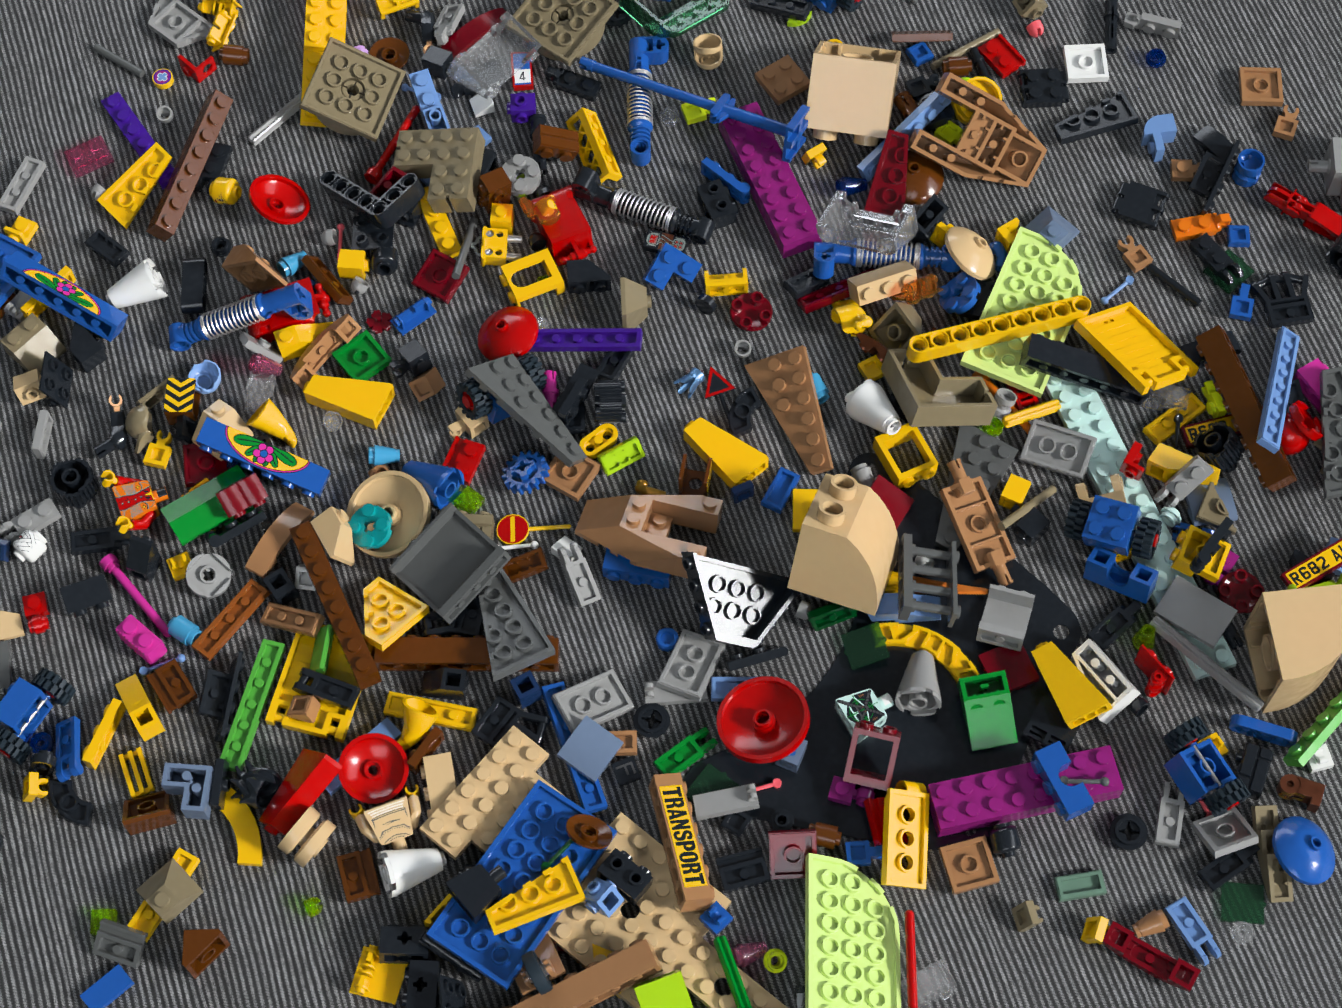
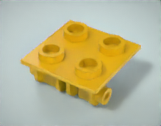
[198,0,242,18]
[349,945,408,1005]

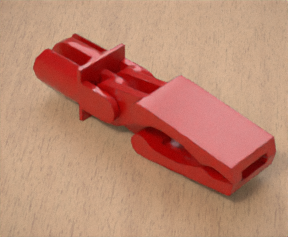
[1263,182,1342,242]

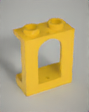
[499,248,565,307]

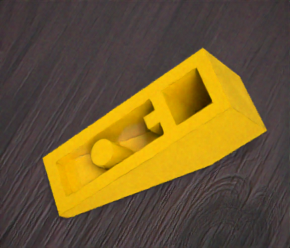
[273,322,333,362]

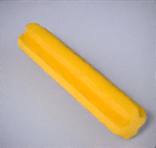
[1002,399,1061,428]

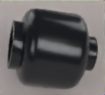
[371,245,399,276]
[988,822,1021,859]

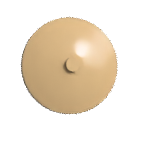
[346,470,431,559]

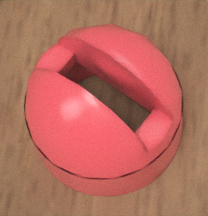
[1026,20,1044,38]

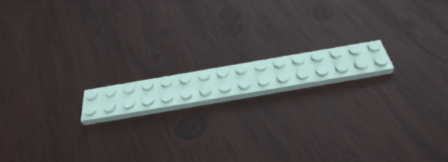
[1045,375,1237,681]

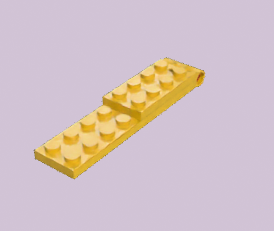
[300,0,347,127]

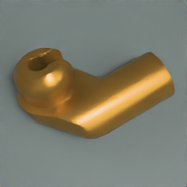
[635,480,666,495]

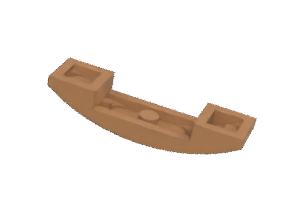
[290,314,362,390]
[245,502,315,578]

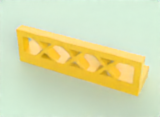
[566,107,622,184]

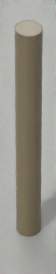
[930,28,1001,70]
[997,485,1057,531]

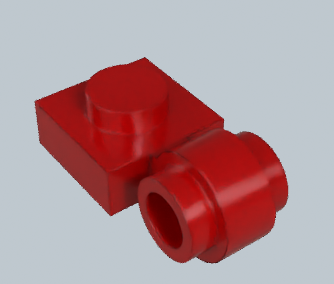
[22,591,50,634]

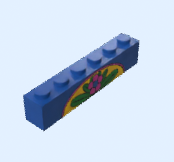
[0,250,128,342]
[196,417,331,498]

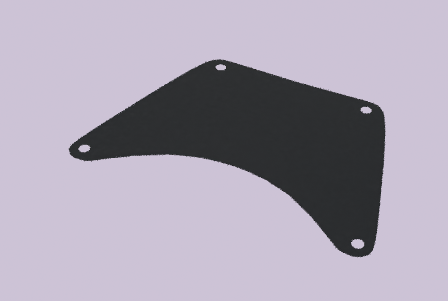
[684,452,1081,850]

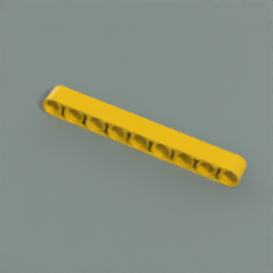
[906,295,1091,363]

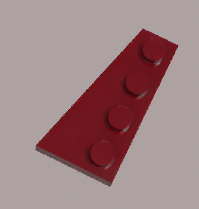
[864,129,909,222]

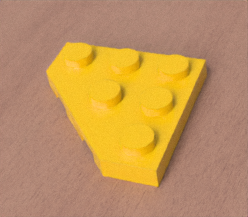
[363,577,429,652]

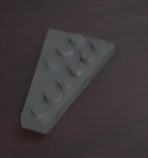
[464,354,587,467]
[1320,366,1342,500]
[935,426,1019,551]
[478,568,555,682]

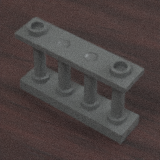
[898,533,961,627]

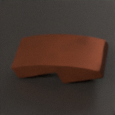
[857,333,888,364]

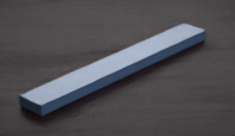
[1256,326,1300,454]

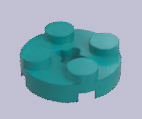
[348,504,393,550]

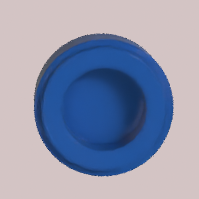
[656,628,679,652]

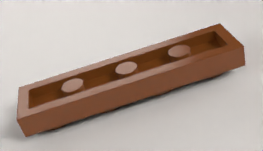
[191,578,270,661]

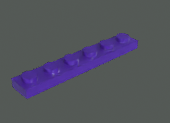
[101,92,174,190]
[528,328,643,352]

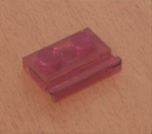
[63,135,114,178]

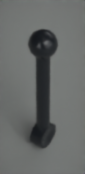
[1174,414,1183,450]

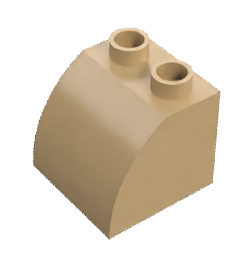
[805,41,901,146]
[787,473,899,616]
[1243,584,1342,713]

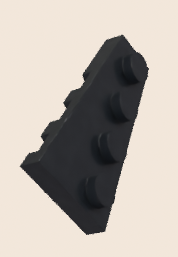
[1053,90,1139,145]

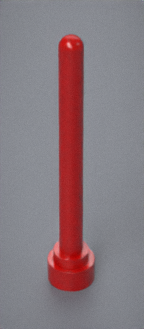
[364,105,420,185]
[904,910,918,1008]

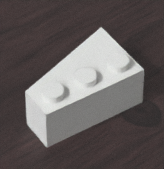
[1072,639,1141,725]

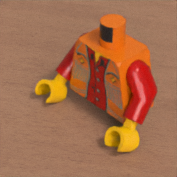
[101,470,169,534]

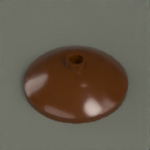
[905,150,944,205]

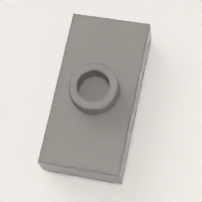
[239,332,283,365]
[31,410,54,459]

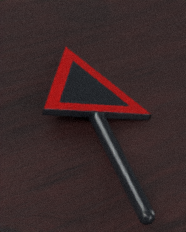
[705,366,736,421]

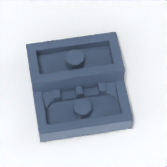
[1185,478,1238,526]
[557,715,624,783]

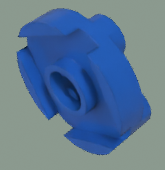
[938,272,981,315]

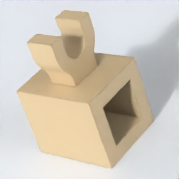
[448,406,490,439]

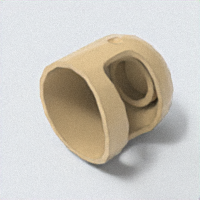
[693,33,723,70]

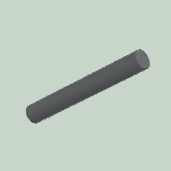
[93,44,145,78]

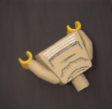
[348,784,422,850]

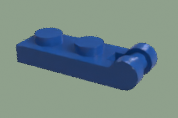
[701,157,750,204]
[56,716,84,782]

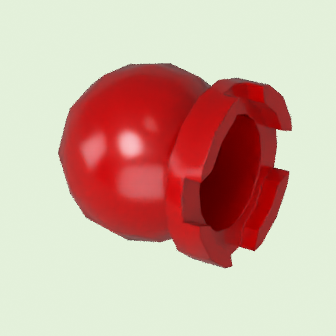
[1280,400,1323,456]

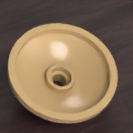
[945,226,995,280]

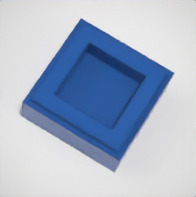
[906,42,934,67]
[1226,225,1250,247]

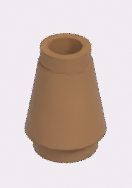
[1131,909,1170,938]

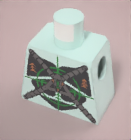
[835,689,894,744]

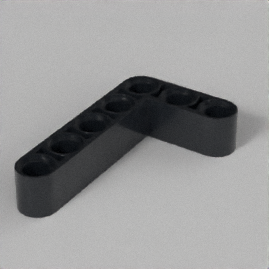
[319,171,425,229]

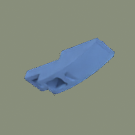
[408,68,450,129]

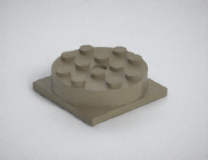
[506,0,619,67]
[299,37,406,142]

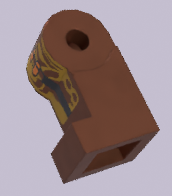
[1276,774,1326,813]

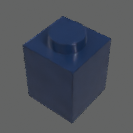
[509,670,542,709]

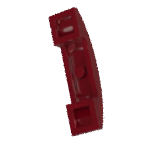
[441,8,511,62]
[1102,921,1201,992]

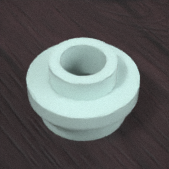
[1159,507,1182,527]

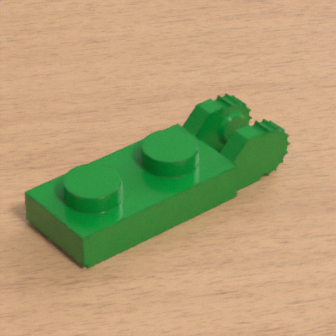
[653,727,718,774]

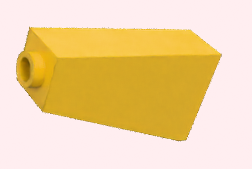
[303,375,396,430]
[683,417,769,489]
[1031,641,1113,729]

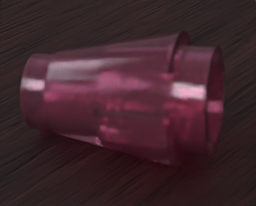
[248,353,283,376]
[731,941,768,968]

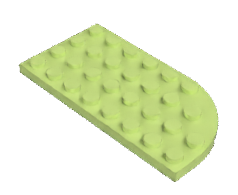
[960,226,1082,398]
[805,853,901,1008]

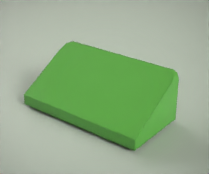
[309,625,334,675]

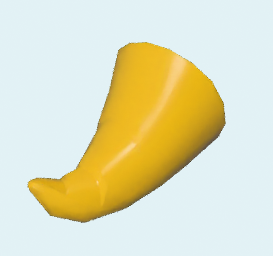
[246,398,297,448]
[397,697,439,751]

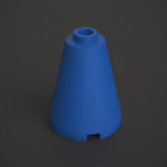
[401,460,464,510]

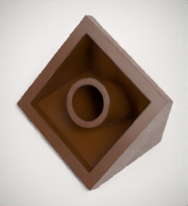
[122,790,177,835]
[182,929,231,979]

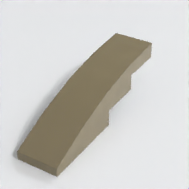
[1251,805,1294,903]

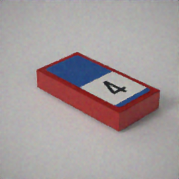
[511,52,534,91]

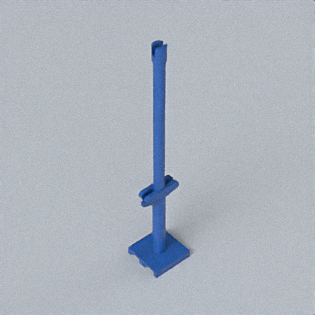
[579,56,810,163]

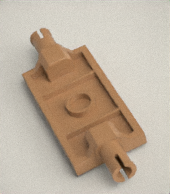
[939,458,1016,586]

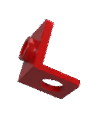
[177,54,217,83]

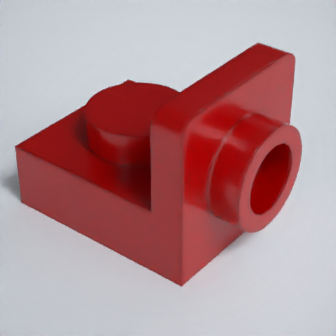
[1119,441,1145,481]

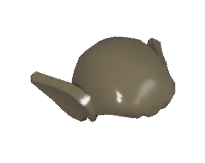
[125,404,154,454]

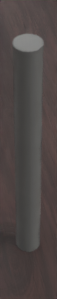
[452,217,479,279]

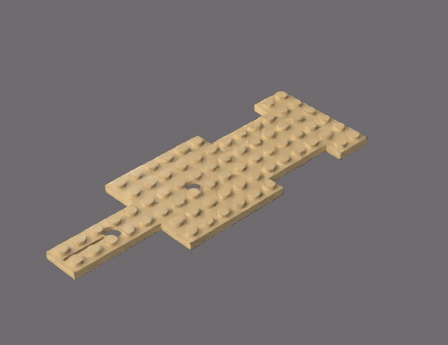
[420,725,787,1008]

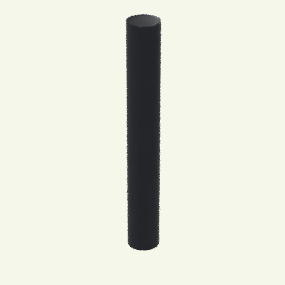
[1146,263,1203,307]

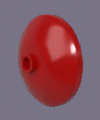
[248,174,310,225]
[477,306,539,361]
[338,733,409,804]

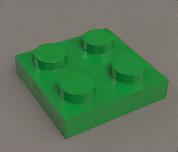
[331,330,392,381]

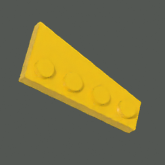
[97,142,172,229]
[485,855,585,936]

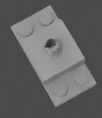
[1306,129,1342,206]

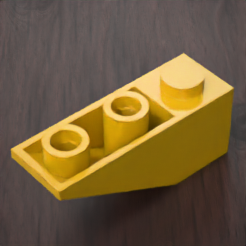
[1145,443,1221,485]
[115,674,166,741]

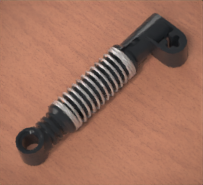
[571,166,716,245]

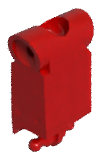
[523,185,597,266]
[239,277,331,343]

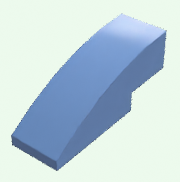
[868,593,941,623]

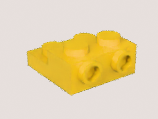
[1169,525,1231,583]

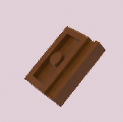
[146,658,198,715]
[336,847,382,904]

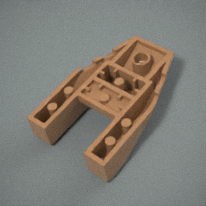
[908,72,1047,187]
[575,495,723,578]

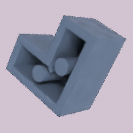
[161,762,214,820]

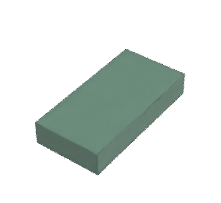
[1053,869,1107,902]

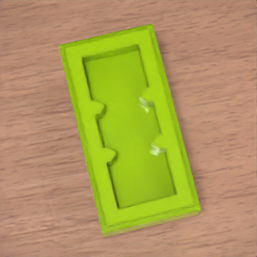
[597,435,645,476]

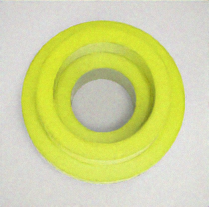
[763,948,787,973]

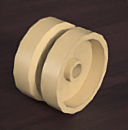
[277,806,336,868]

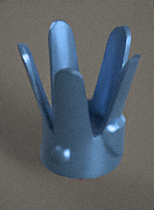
[673,368,705,399]

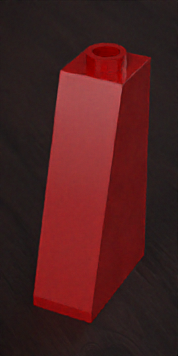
[258,748,343,836]

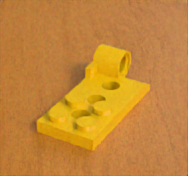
[881,780,930,890]

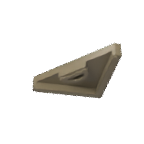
[1195,482,1237,535]

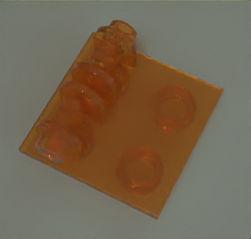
[890,274,943,305]

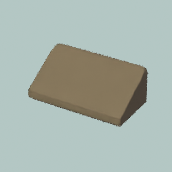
[136,374,175,410]

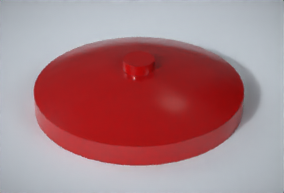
[716,676,810,764]

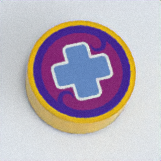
[152,69,174,89]

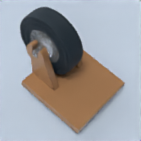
[515,933,566,996]

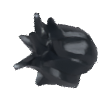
[230,759,283,809]

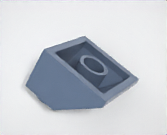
[1024,206,1080,248]

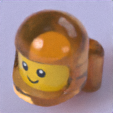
[518,195,561,226]

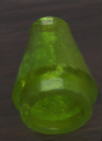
[1132,624,1155,650]

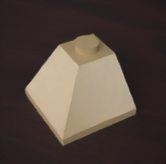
[192,399,254,461]
[310,506,355,566]

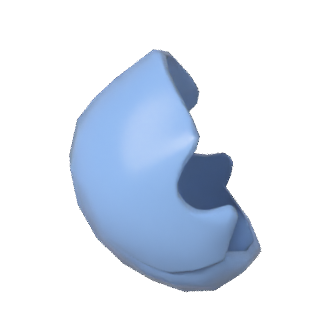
[188,360,221,394]

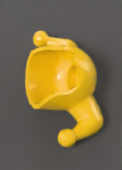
[831,299,873,337]

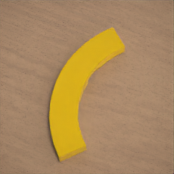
[869,622,980,683]
[220,787,263,866]

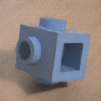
[583,877,625,918]

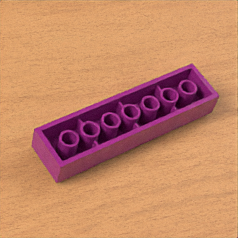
[719,101,823,259]
[927,745,1124,837]

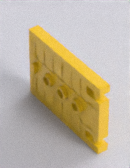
[1073,302,1199,395]
[265,625,375,743]

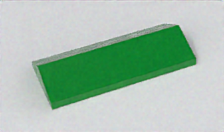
[160,465,251,546]

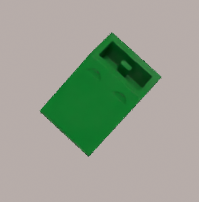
[957,670,1018,751]

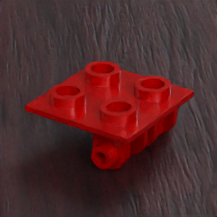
[1134,644,1175,698]

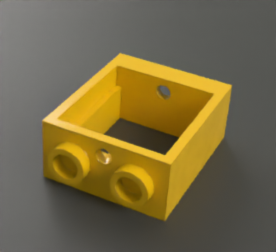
[872,423,938,489]

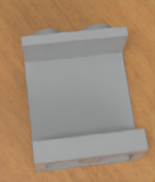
[976,584,1035,652]

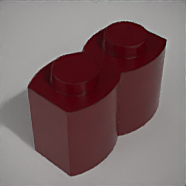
[215,472,268,519]

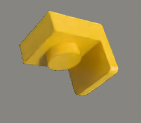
[3,216,39,246]

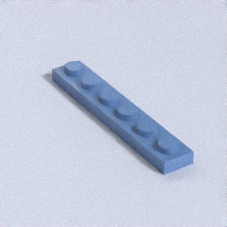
[857,92,951,182]

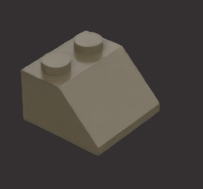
[0,313,67,373]

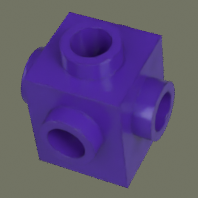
[507,92,536,123]

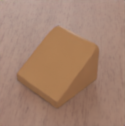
[287,695,321,723]

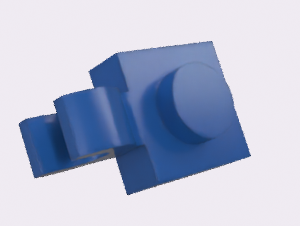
[1228,283,1254,322]
[845,840,883,867]

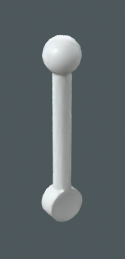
[501,541,539,550]

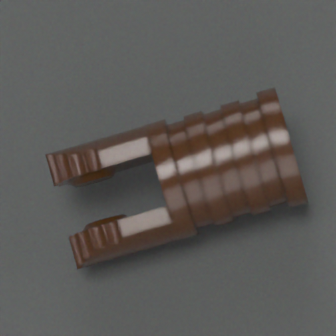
[893,91,919,118]

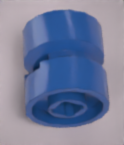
[1232,149,1265,187]

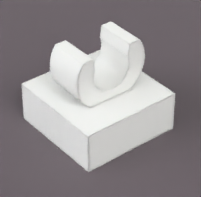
[1306,743,1334,773]

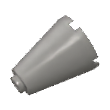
[895,650,942,716]

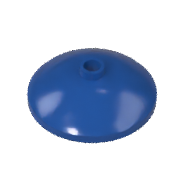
[1272,816,1335,885]

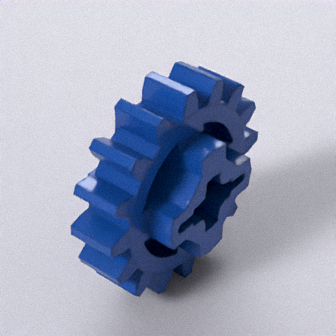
[502,450,550,495]

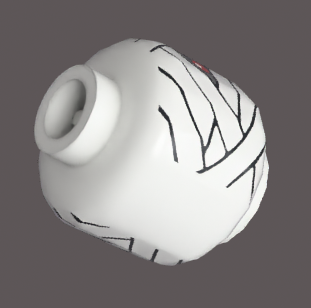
[13,529,47,563]

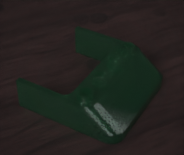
[619,0,730,38]

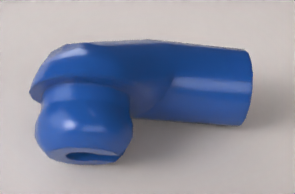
[989,241,1008,272]

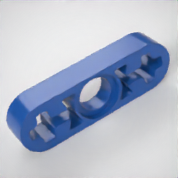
[1229,714,1298,747]

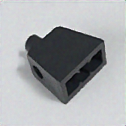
[446,864,507,924]

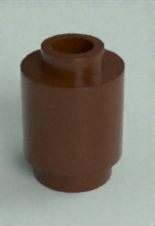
[219,44,250,66]
[942,56,972,77]
[809,822,842,850]

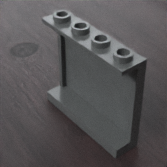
[389,502,512,624]

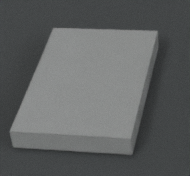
[1019,418,1097,481]
[1153,575,1238,649]
[657,628,726,702]
[551,669,634,734]

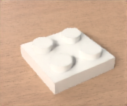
[1063,43,1109,84]

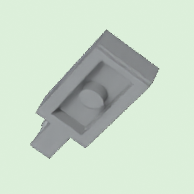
[433,4,466,45]
[1123,12,1182,39]

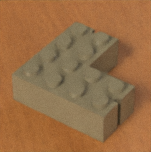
[393,127,485,213]
[881,349,998,427]

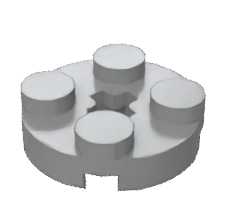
[502,154,541,196]
[186,553,231,599]

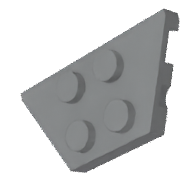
[148,0,218,49]

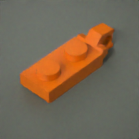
[1169,213,1231,242]

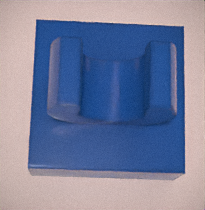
[699,901,733,937]

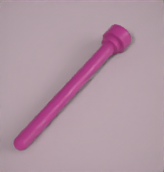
[99,553,171,638]

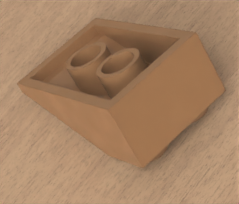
[221,244,288,292]

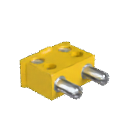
[471,226,522,267]

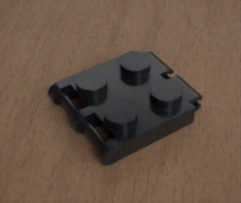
[1017,68,1070,108]
[1111,181,1170,231]
[1022,692,1081,752]

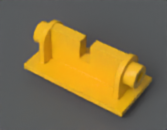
[206,9,237,52]

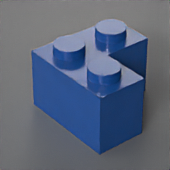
[642,243,703,291]

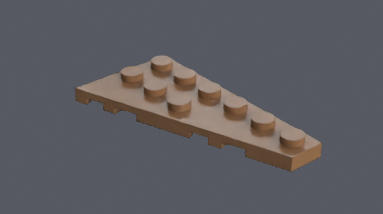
[744,345,834,475]

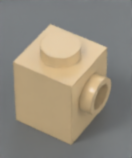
[13,368,47,406]

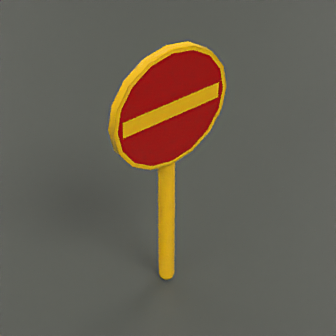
[496,514,572,545]

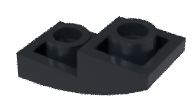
[1193,124,1232,160]

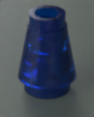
[835,177,868,197]

